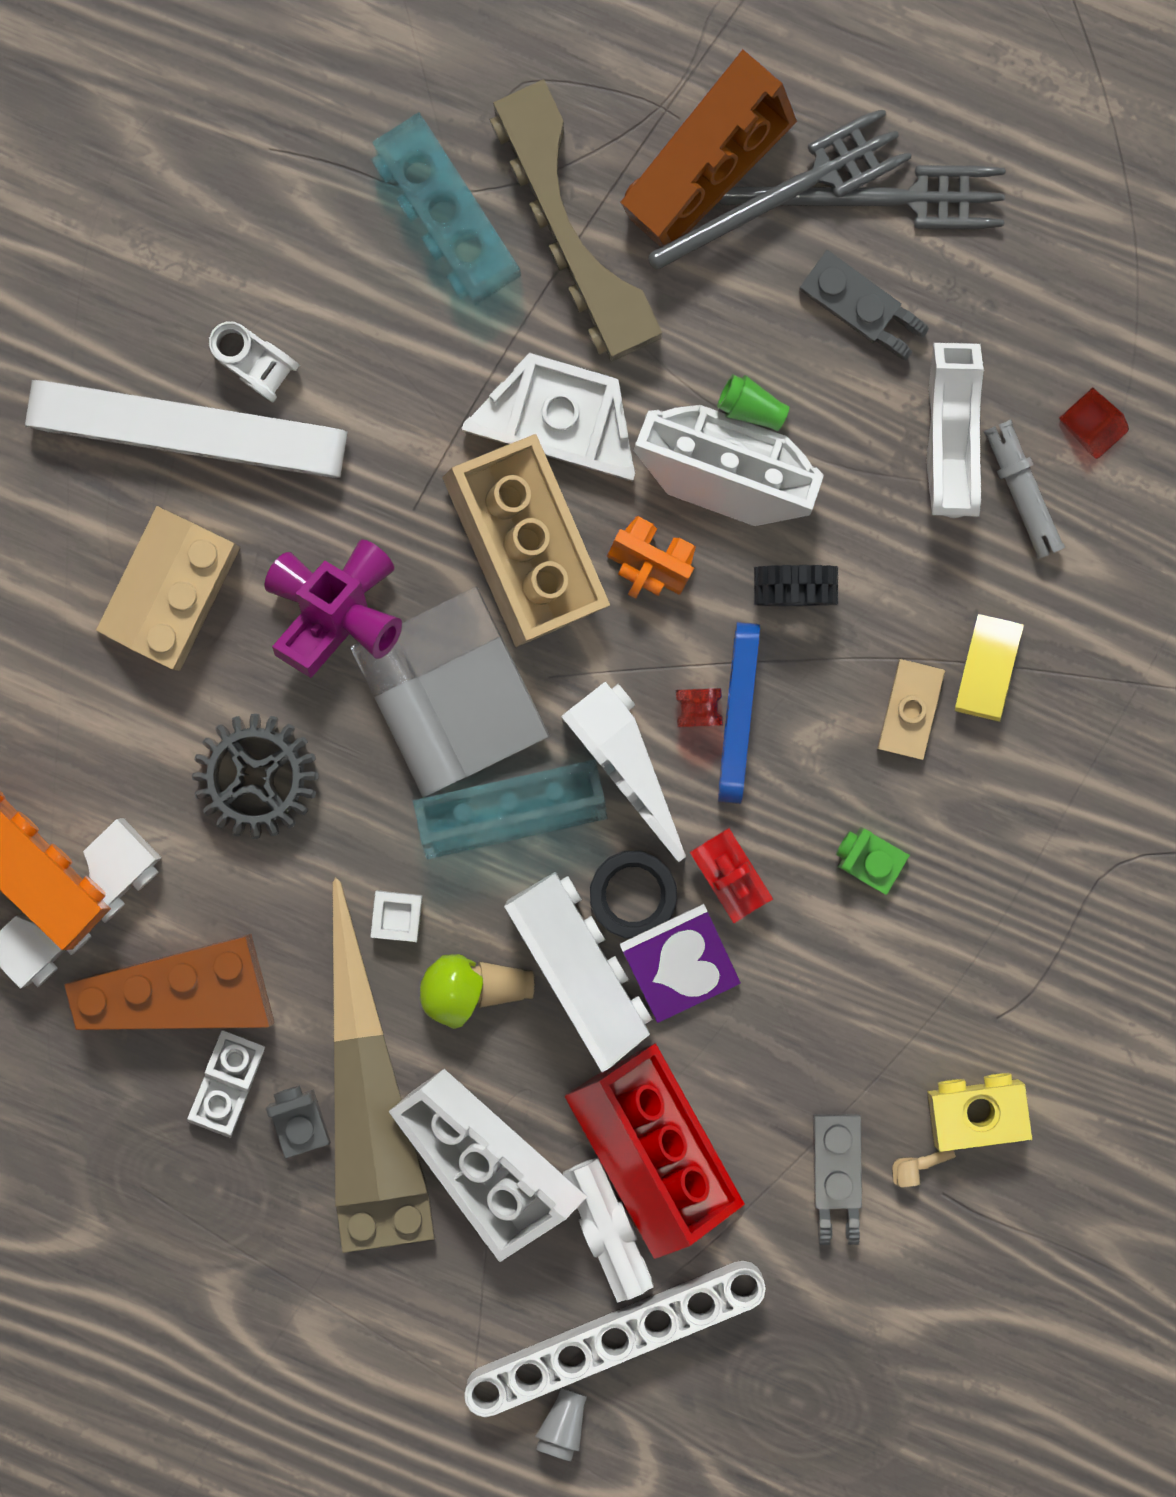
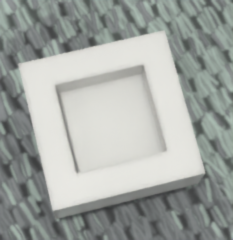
[371,890,423,942]

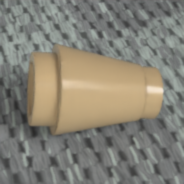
[470,962,534,1008]

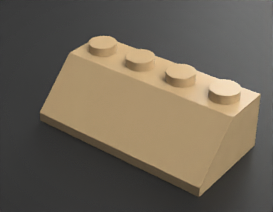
[442,434,610,647]

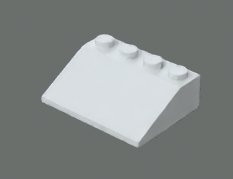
[504,872,653,1072]

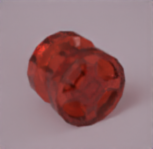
[676,688,723,727]

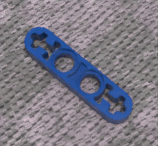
[718,622,760,804]

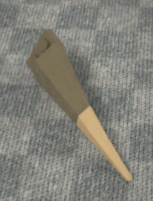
[333,877,435,1253]

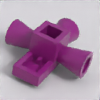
[264,539,402,678]

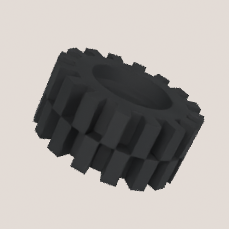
[754,565,838,606]

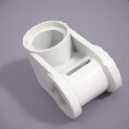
[209,321,300,403]

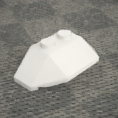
[633,405,824,526]

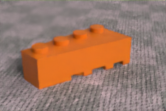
[0,791,111,950]

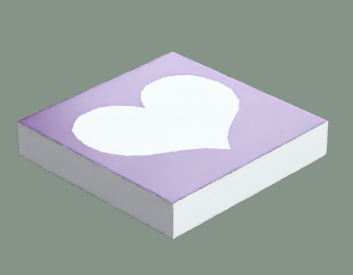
[620,904,741,1023]

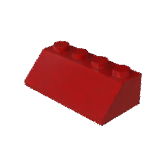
[564,1043,745,1259]

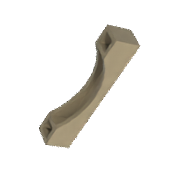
[489,79,662,362]

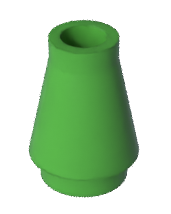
[717,374,790,431]

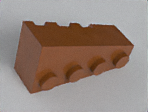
[620,49,797,247]
[64,934,275,1030]

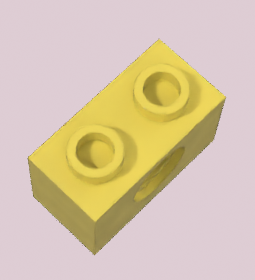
[927,1073,1032,1152]

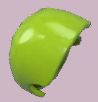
[420,954,483,1029]

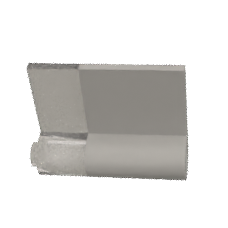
[350,586,550,798]

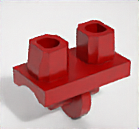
[690,828,773,923]

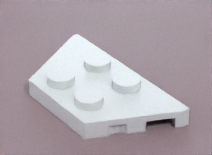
[462,353,635,482]

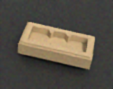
[877,659,945,760]

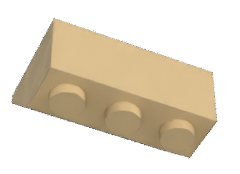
[96,506,240,671]

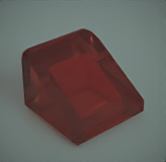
[1059,387,1129,459]

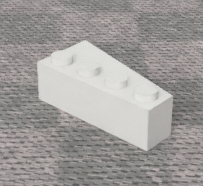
[389,1069,587,1262]

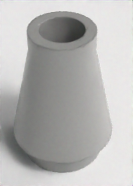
[535,1388,587,1461]

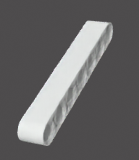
[25,380,348,478]
[465,1261,766,1417]

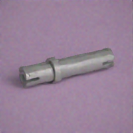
[983,420,1065,559]

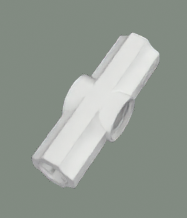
[563,1157,654,1303]

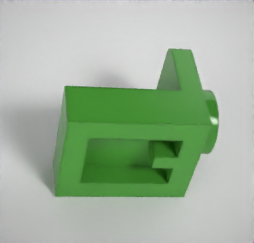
[836,827,910,895]

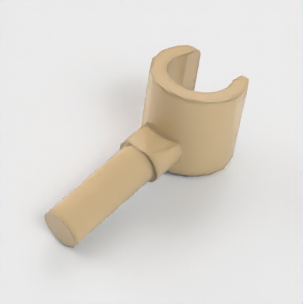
[892,1150,956,1187]

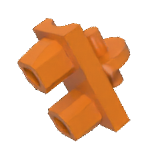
[607,516,696,599]

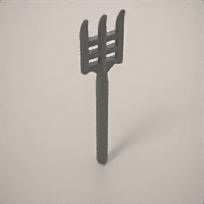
[648,110,911,269]
[719,165,1006,229]

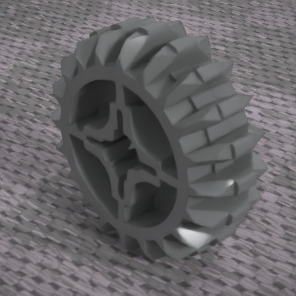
[192,714,319,839]

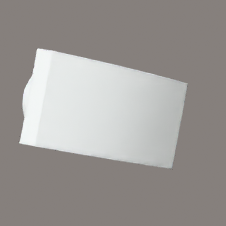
[187,1030,265,1138]

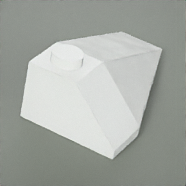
[561,682,686,862]

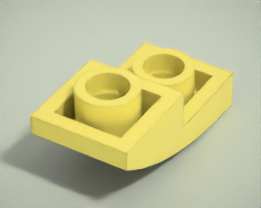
[955,614,1024,722]

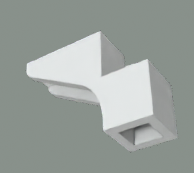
[926,343,984,518]

